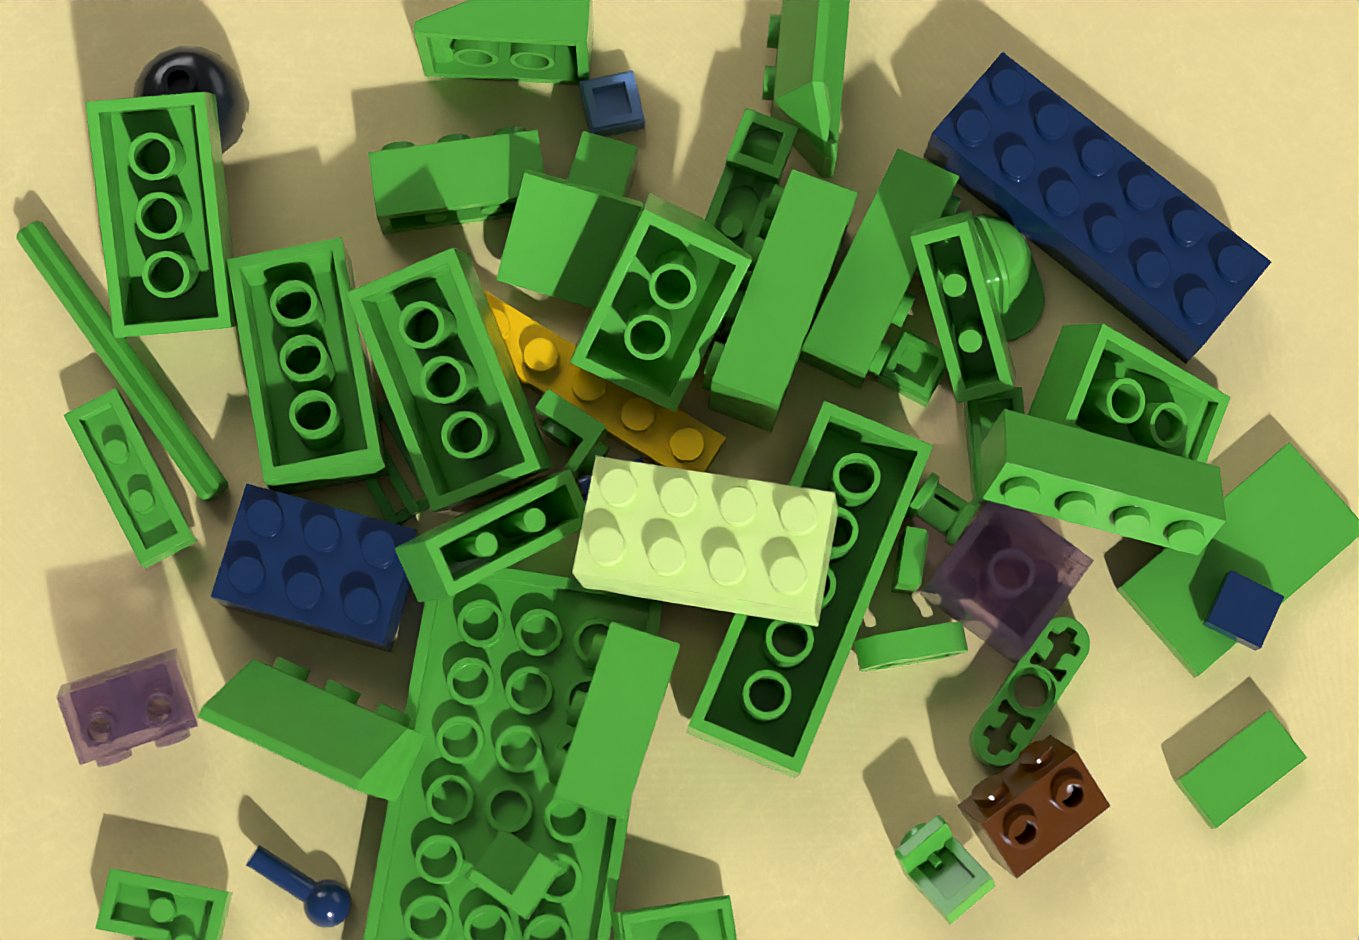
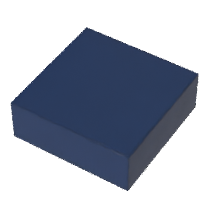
[1202,570,1284,651]

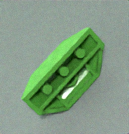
[762,0,850,178]

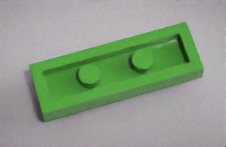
[64,388,198,569]

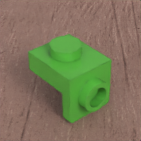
[894,815,995,925]

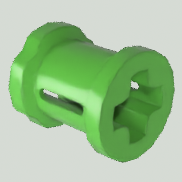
[905,472,981,547]

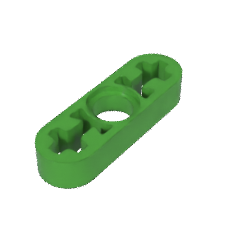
[969,617,1090,768]

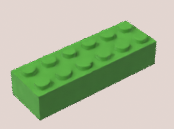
[686,401,933,779]

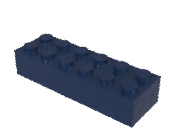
[924,52,1271,364]

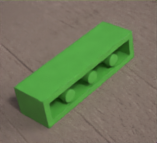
[799,148,962,388]
[980,409,1226,555]

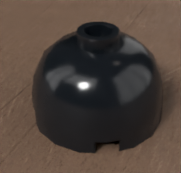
[133,46,249,154]

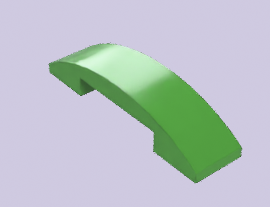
[705,108,798,338]

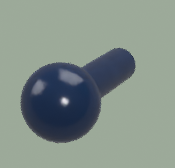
[245,845,352,928]

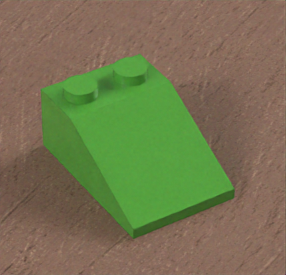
[414,0,594,85]
[1028,323,1231,463]

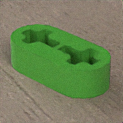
[854,622,969,672]

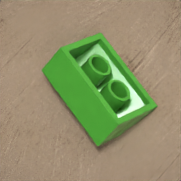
[570,192,752,412]
[198,657,426,802]

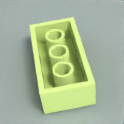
[572,456,838,626]

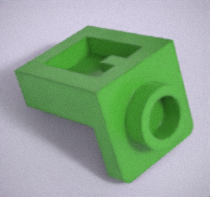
[535,389,610,483]

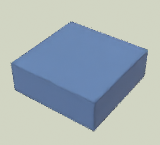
[579,70,645,137]

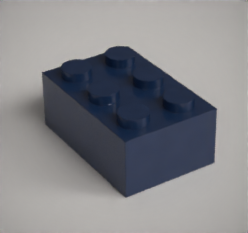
[210,483,420,653]

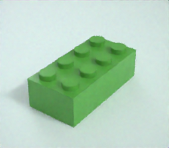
[85,92,237,338]
[702,169,858,432]
[226,237,390,495]
[346,247,553,512]

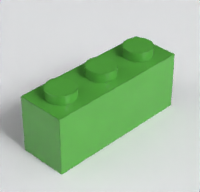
[368,126,544,235]
[910,210,1016,404]
[394,469,586,602]
[547,622,680,822]

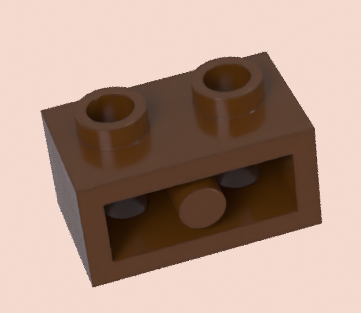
[957,735,1111,879]

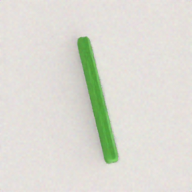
[16,221,229,502]

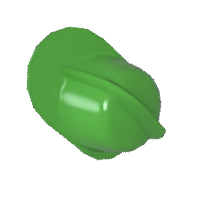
[973,214,1045,341]

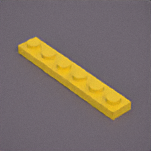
[483,290,726,473]

